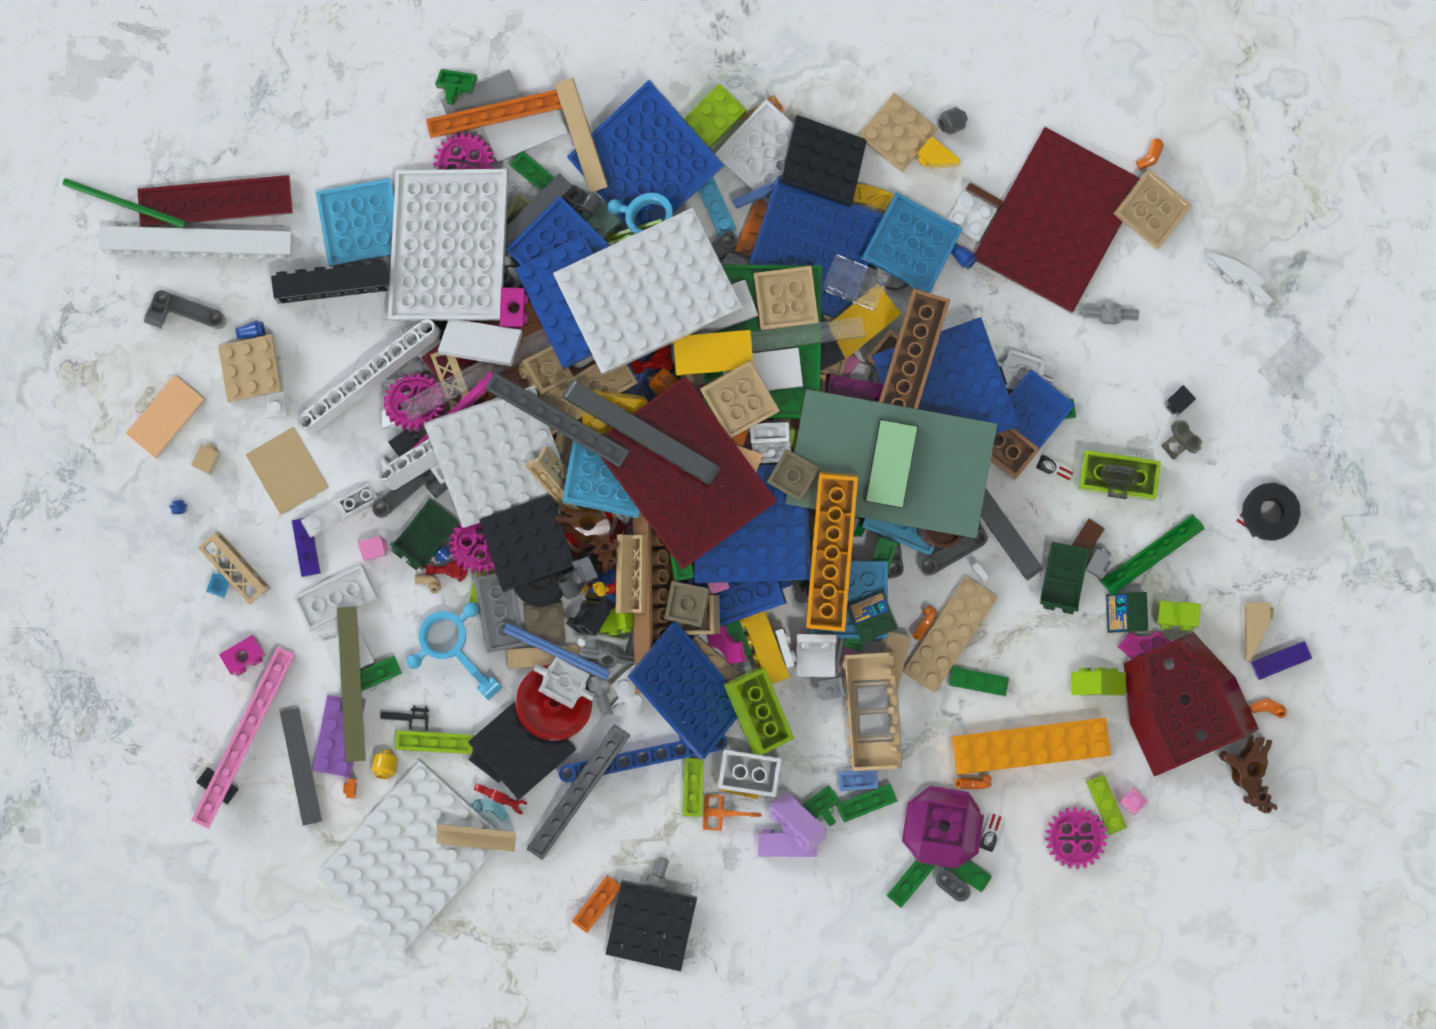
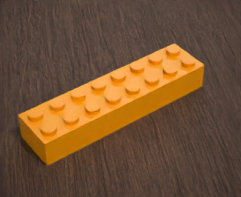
[806,471,858,632]
[951,717,1111,775]

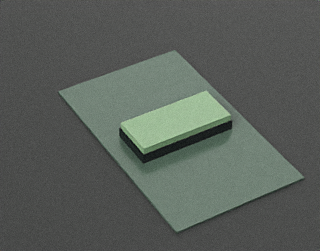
[785,389,997,538]

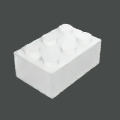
[717,750,781,797]

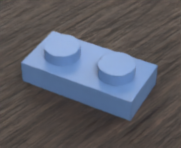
[838,770,878,791]

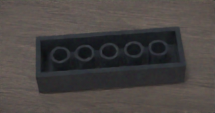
[271,260,390,304]

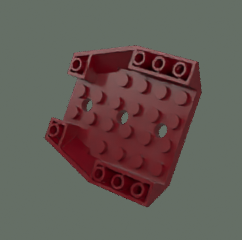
[1124,632,1259,777]

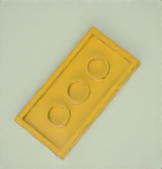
[828,284,902,361]
[673,330,753,376]

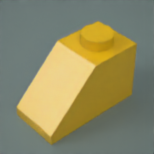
[916,136,961,169]

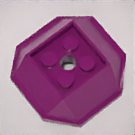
[902,786,984,869]

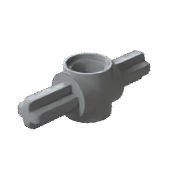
[1082,303,1139,324]
[386,357,430,380]
[579,643,635,669]
[587,659,612,714]
[645,857,669,889]

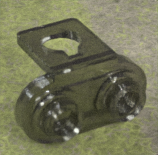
[1161,420,1202,459]
[1100,465,1139,499]

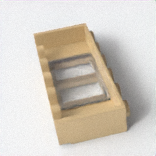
[843,652,903,771]

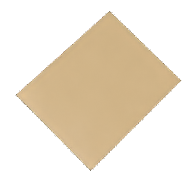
[245,427,328,515]

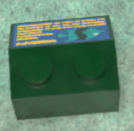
[847,590,898,643]
[1106,592,1148,633]

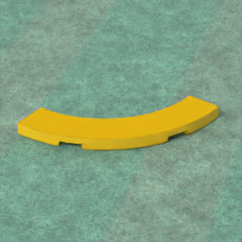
[853,183,894,213]

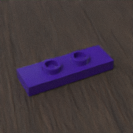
[291,518,321,577]
[1251,641,1312,680]

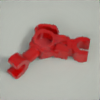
[631,343,674,374]
[426,544,472,582]
[473,783,527,814]

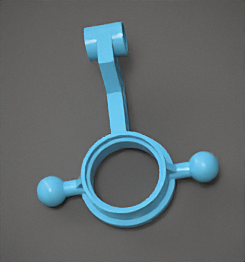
[608,193,673,234]
[407,602,503,701]

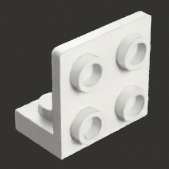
[796,634,836,677]

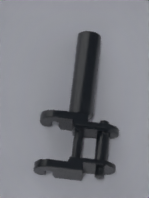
[381,705,429,731]

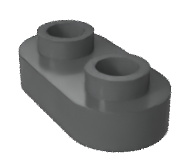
[936,870,971,902]

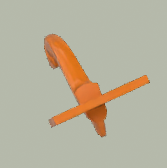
[703,795,762,831]

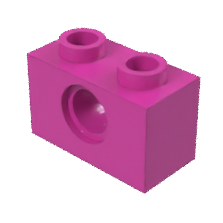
[500,288,529,329]
[219,635,266,676]

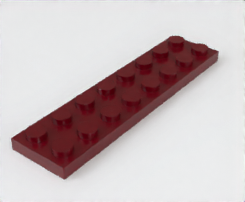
[137,175,293,227]

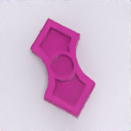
[707,626,746,664]
[1118,630,1171,659]

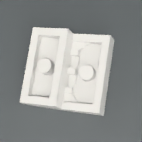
[750,422,791,464]

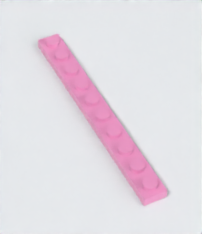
[191,646,295,829]

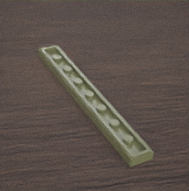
[337,606,366,762]

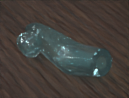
[472,799,509,821]

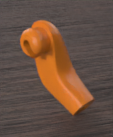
[1136,138,1163,170]
[912,605,937,641]
[1249,698,1287,718]
[955,775,992,790]

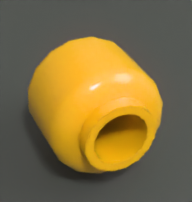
[371,750,398,780]

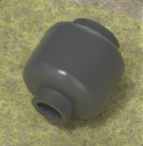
[938,107,968,135]

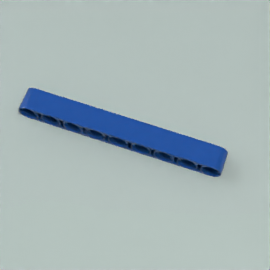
[559,735,727,783]

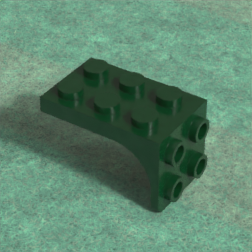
[389,499,459,571]
[1040,541,1090,614]

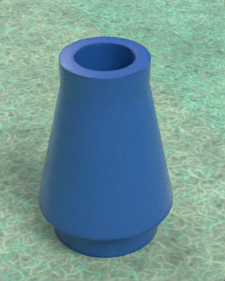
[951,243,977,270]
[236,320,265,339]

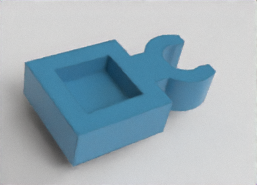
[206,562,230,598]

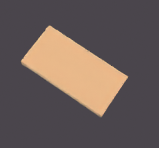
[126,375,205,458]

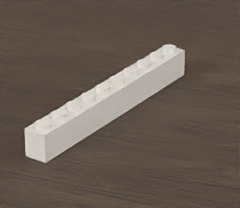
[99,226,293,260]

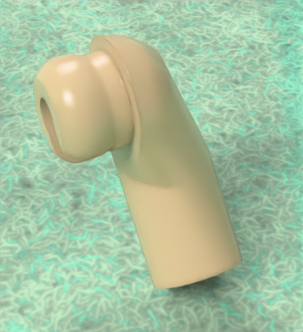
[415,574,441,594]

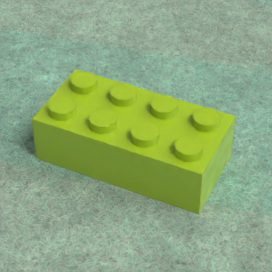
[684,83,747,149]
[1078,450,1161,501]
[723,668,795,755]

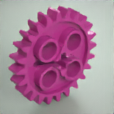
[433,132,495,170]
[383,373,446,432]
[449,522,496,575]
[1044,806,1108,869]

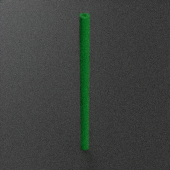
[63,178,186,228]

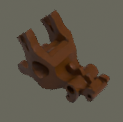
[555,506,619,573]
[1218,735,1278,813]

